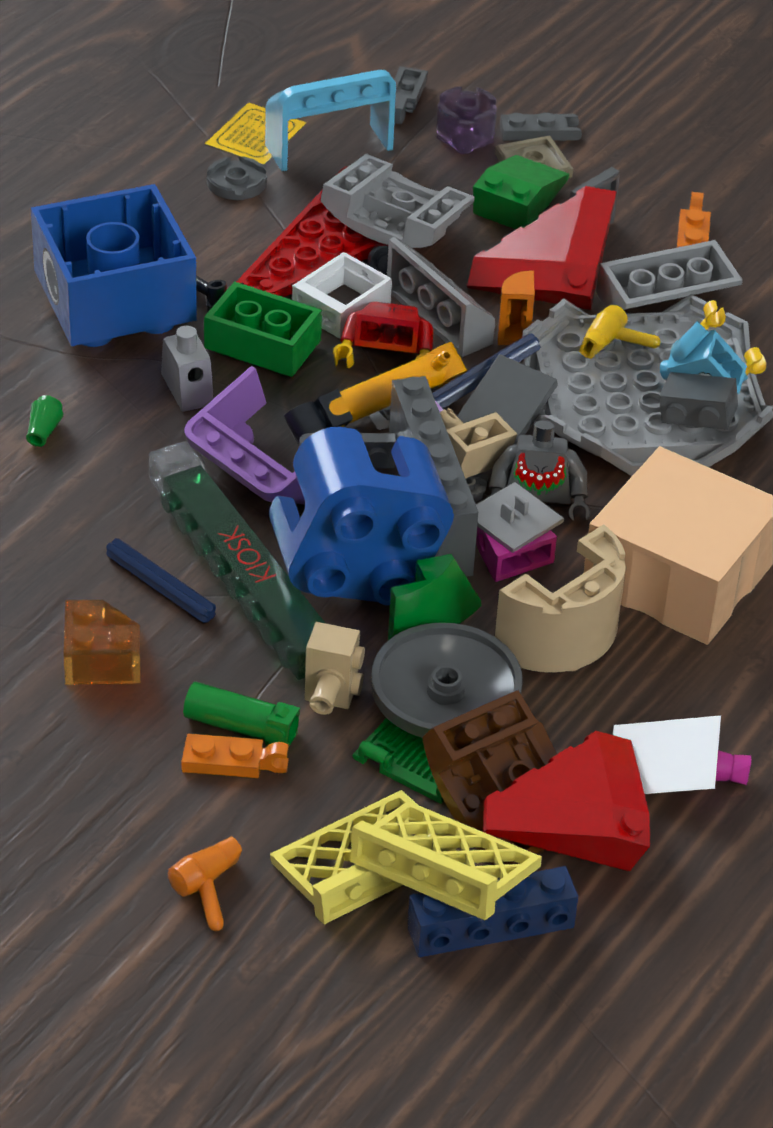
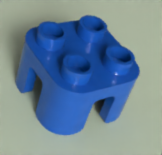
[269,427,454,605]

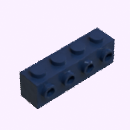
[407,866,578,958]

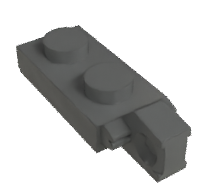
[394,66,428,124]

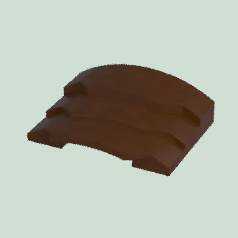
[422,690,557,865]

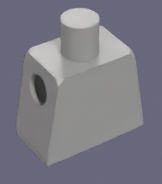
[161,326,213,412]

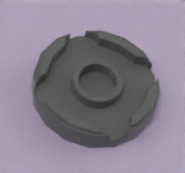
[207,157,267,200]

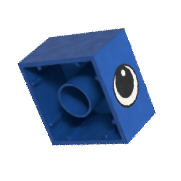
[31,184,197,347]

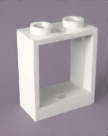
[292,252,392,339]

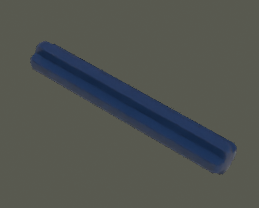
[432,333,541,409]
[106,538,216,623]

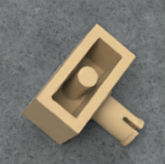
[440,408,517,479]
[305,622,365,715]

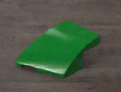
[388,554,482,640]

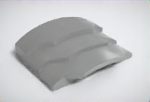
[321,154,475,248]

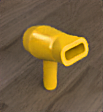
[579,305,661,359]

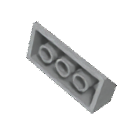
[387,237,495,357]
[596,240,743,309]

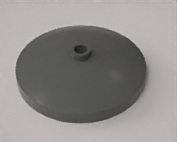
[371,623,522,737]

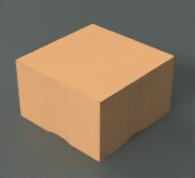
[583,446,773,645]

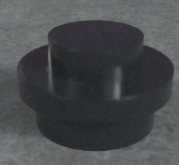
[368,246,389,276]

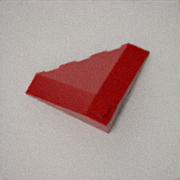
[467,186,617,310]
[483,731,650,871]

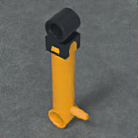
[284,342,467,446]

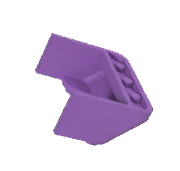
[185,366,305,504]

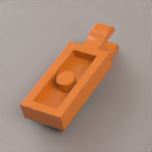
[676,192,711,248]
[181,734,289,778]

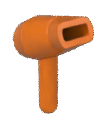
[168,836,242,931]

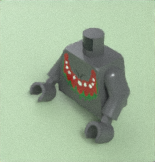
[484,421,591,521]

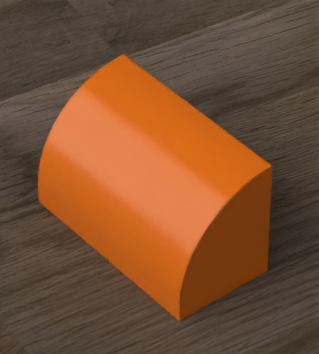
[497,271,535,345]

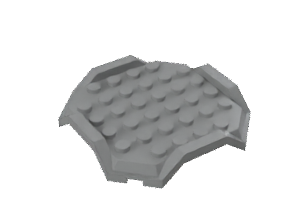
[523,294,773,476]

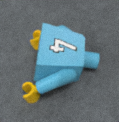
[660,300,766,394]

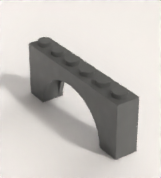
[389,376,479,577]

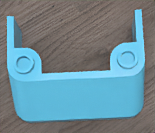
[265,70,396,171]

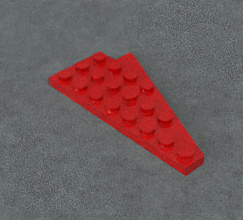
[236,166,389,297]

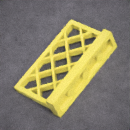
[270,790,456,925]
[350,801,542,920]

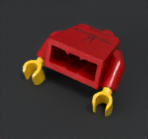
[333,302,433,368]

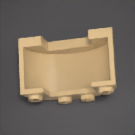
[495,524,626,672]

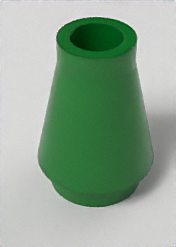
[26,395,64,447]

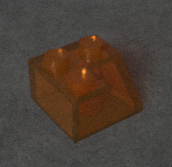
[63,600,141,685]

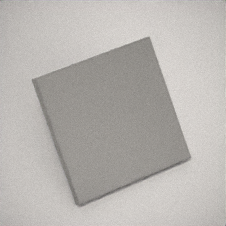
[476,482,564,553]

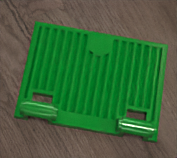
[352,718,444,804]

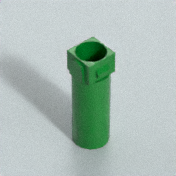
[183,682,300,746]

